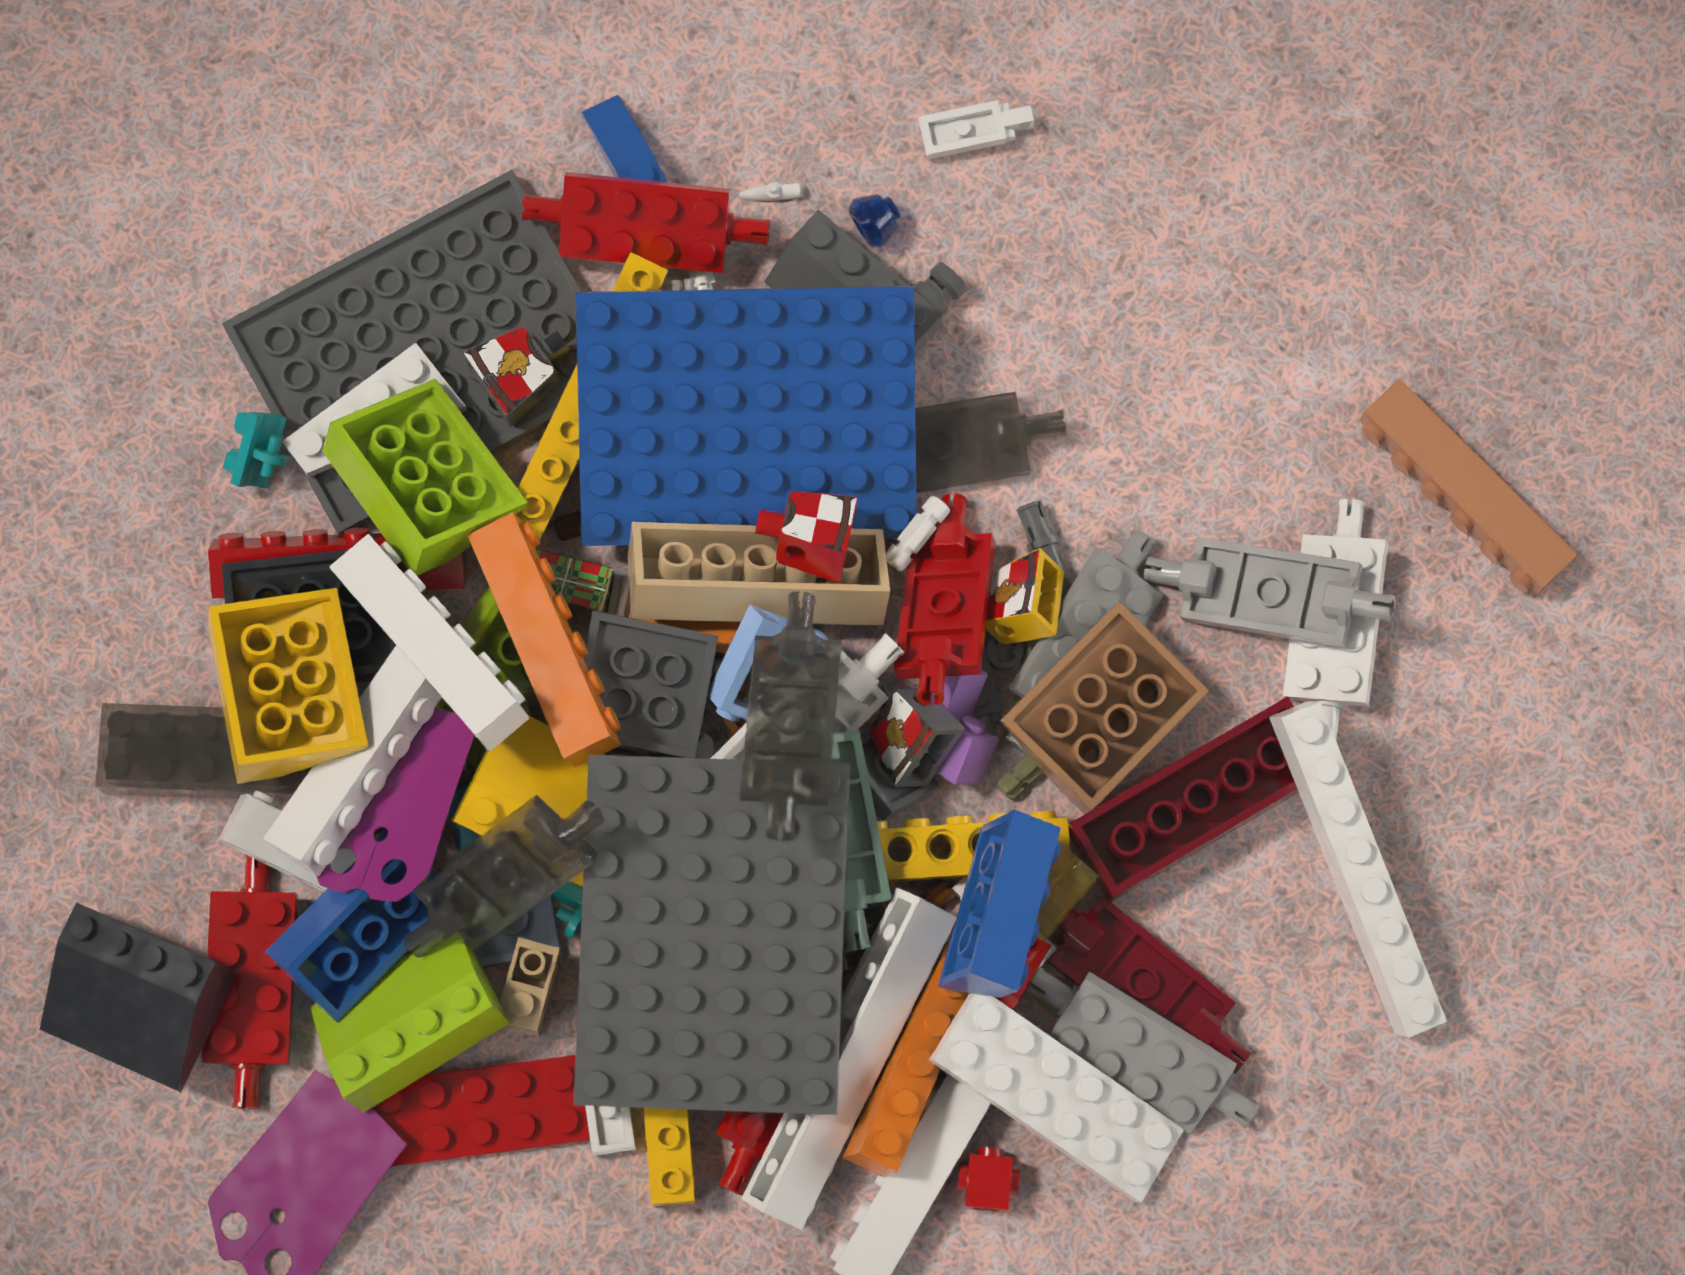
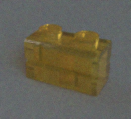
[1036,843,1100,942]

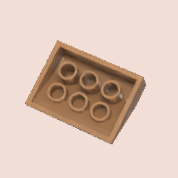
[1000,602,1209,814]

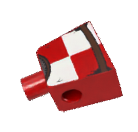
[755,491,858,583]

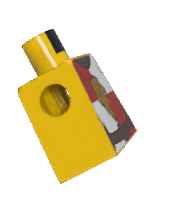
[986,548,1064,644]

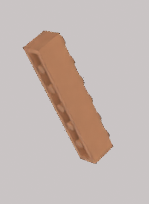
[1359,378,1578,596]

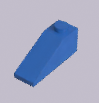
[581,95,668,183]

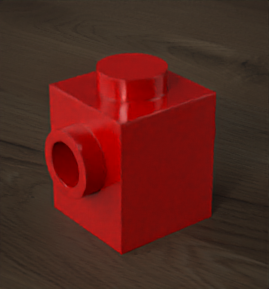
[957,1147,1020,1212]

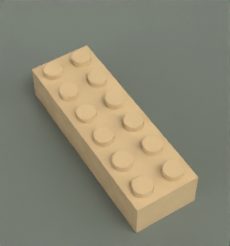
[627,522,890,625]

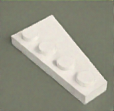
[282,343,467,477]

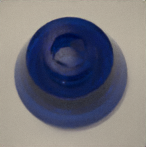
[848,194,901,248]

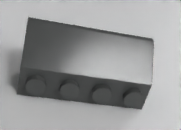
[764,210,943,356]

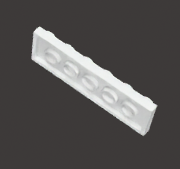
[929,993,1184,1203]

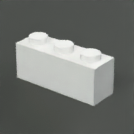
[218,791,356,893]

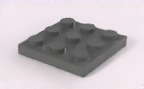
[583,611,718,758]

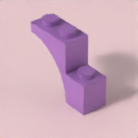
[932,670,999,785]

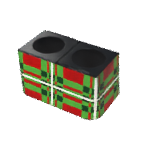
[536,548,614,613]

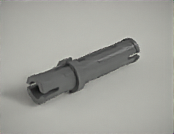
[1016,500,1072,604]

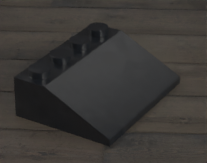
[222,550,396,683]
[39,902,237,1093]

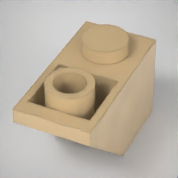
[500,937,560,1036]

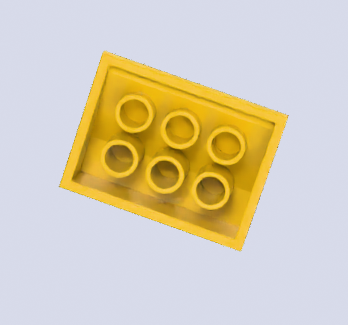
[208,588,368,784]
[450,716,604,888]

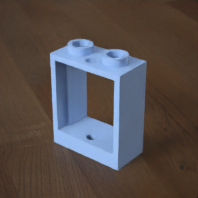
[707,604,830,722]

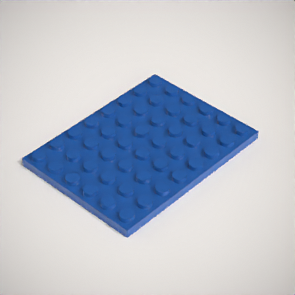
[575,286,916,546]

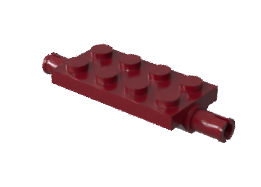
[1038,890,1253,1074]

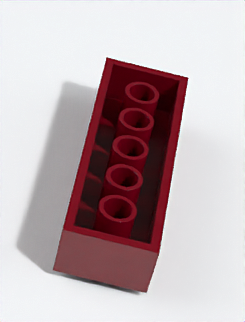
[1068,696,1299,902]

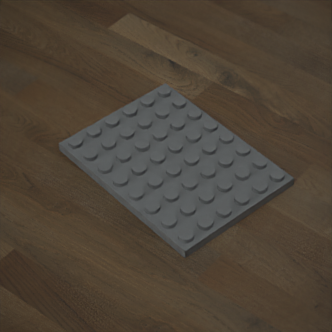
[222,170,582,535]
[574,755,850,1115]

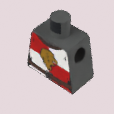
[463,326,569,427]
[870,683,965,787]

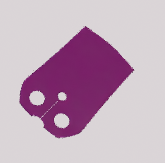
[316,708,475,902]
[208,1070,407,1275]

